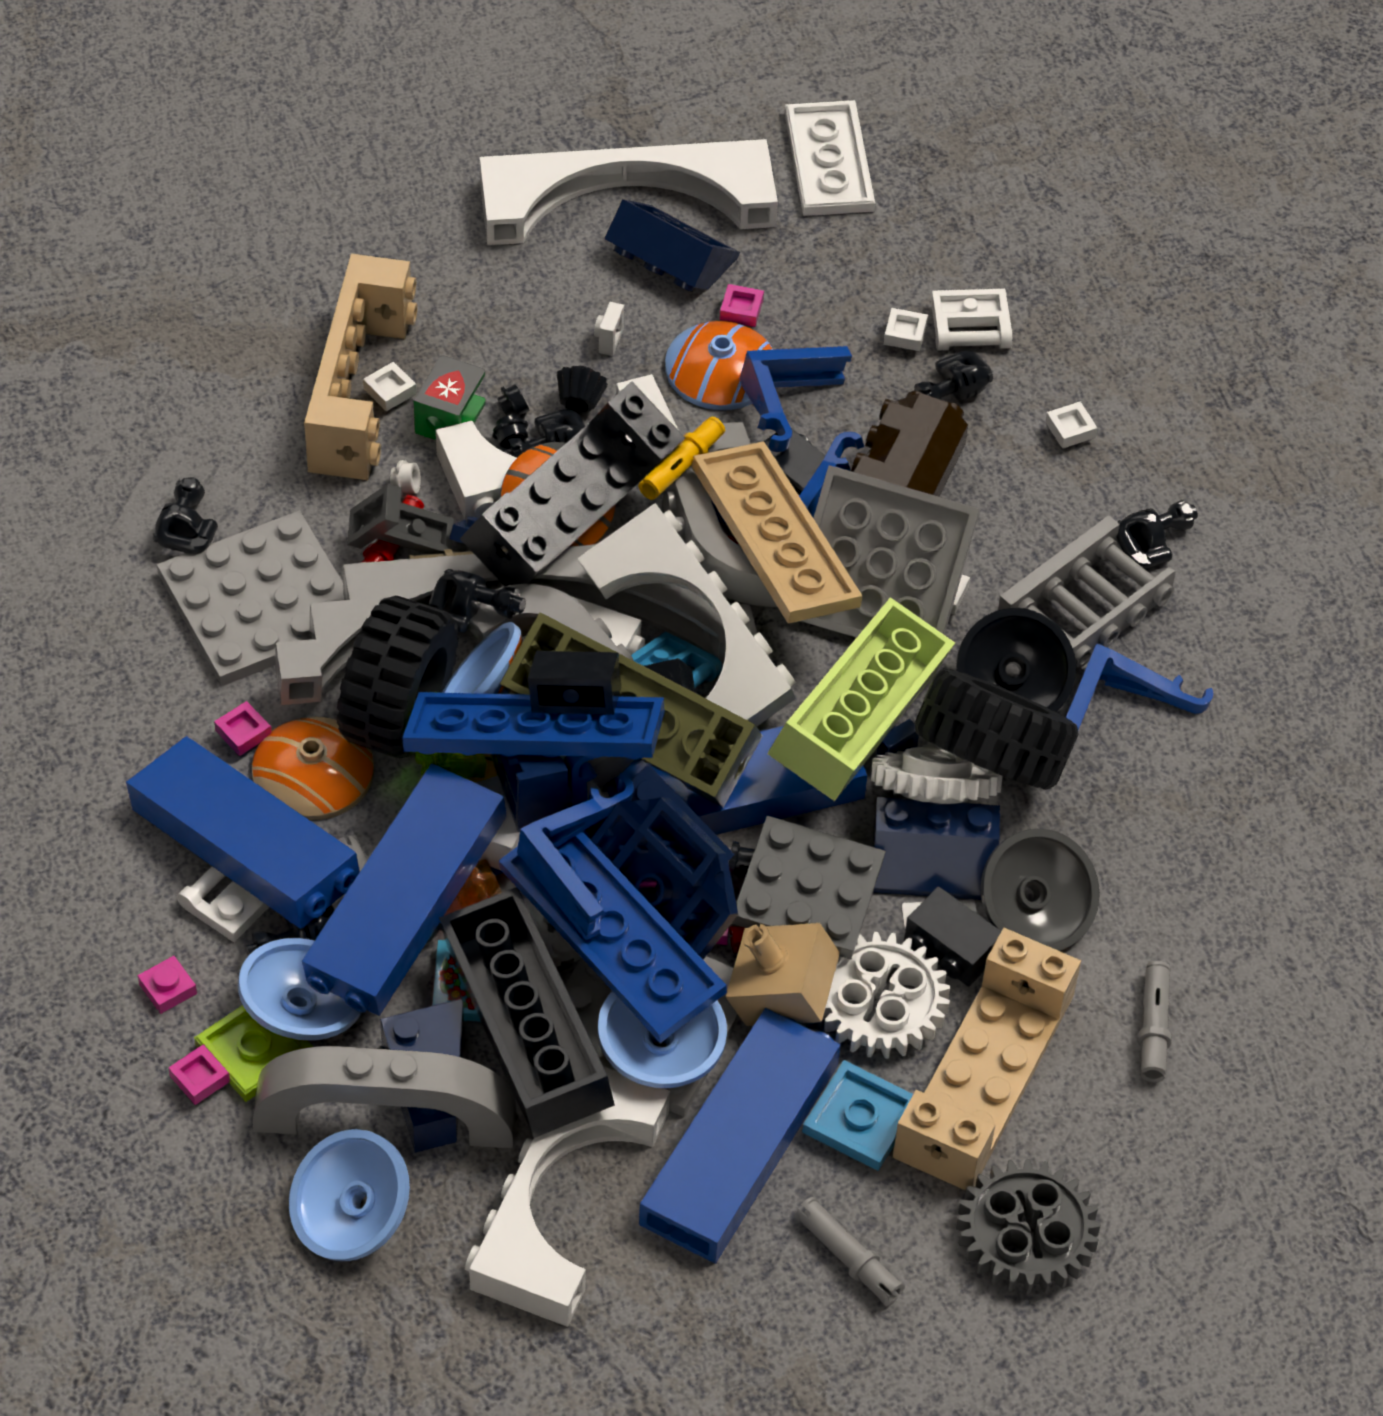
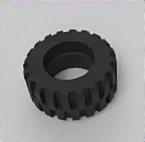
[337,595,459,759]
[914,668,1078,790]

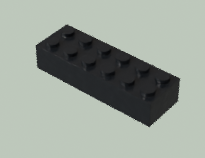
[439,887,615,1138]

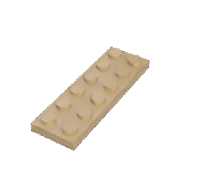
[692,441,862,624]

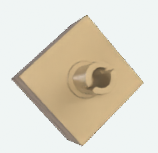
[725,923,840,1026]

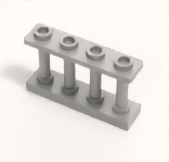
[998,515,1176,668]

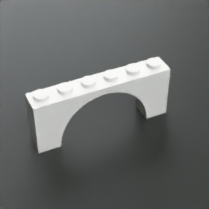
[436,374,678,520]
[578,503,796,727]
[465,1067,670,1327]

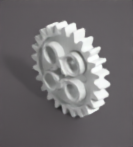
[823,932,950,1059]

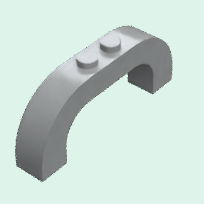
[663,422,777,607]
[469,584,634,788]
[253,1046,516,1149]

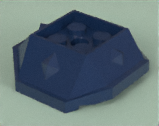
[591,798,738,960]

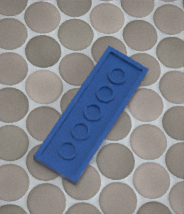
[402,692,665,760]
[498,832,727,1043]

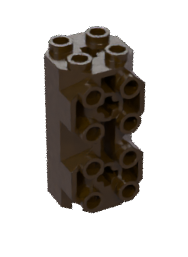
[851,391,968,497]

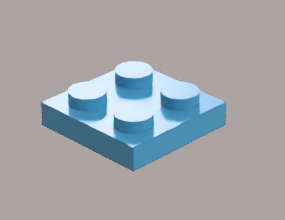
[802,1060,913,1171]

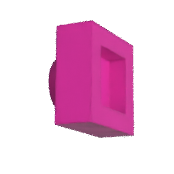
[720,284,764,327]
[214,701,272,756]
[138,956,197,1014]
[168,1044,230,1105]

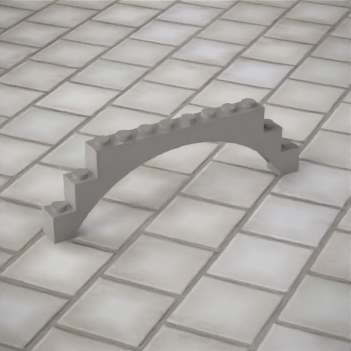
[275,544,757,705]

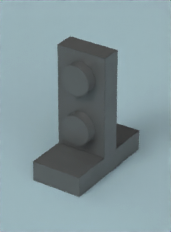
[347,483,454,554]

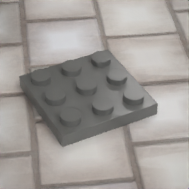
[731,816,886,960]

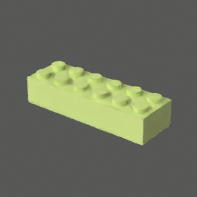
[767,597,955,801]

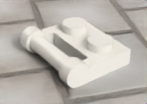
[931,288,1012,351]
[176,866,269,943]

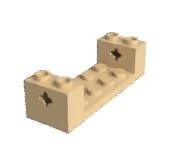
[304,254,417,480]
[893,928,1081,1190]

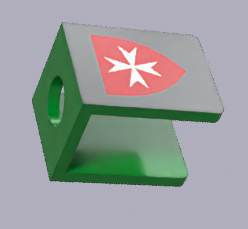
[413,355,486,440]

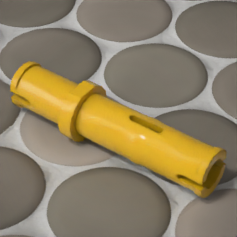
[638,416,726,500]

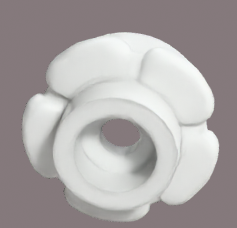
[390,460,421,498]

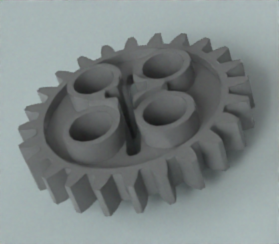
[956,1159,1101,1295]

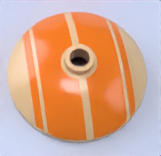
[252,717,374,821]

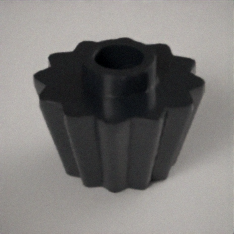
[557,366,608,412]

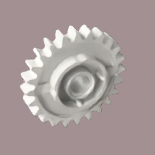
[871,747,1002,804]

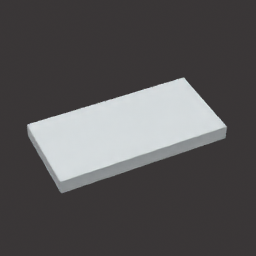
[785,100,875,216]

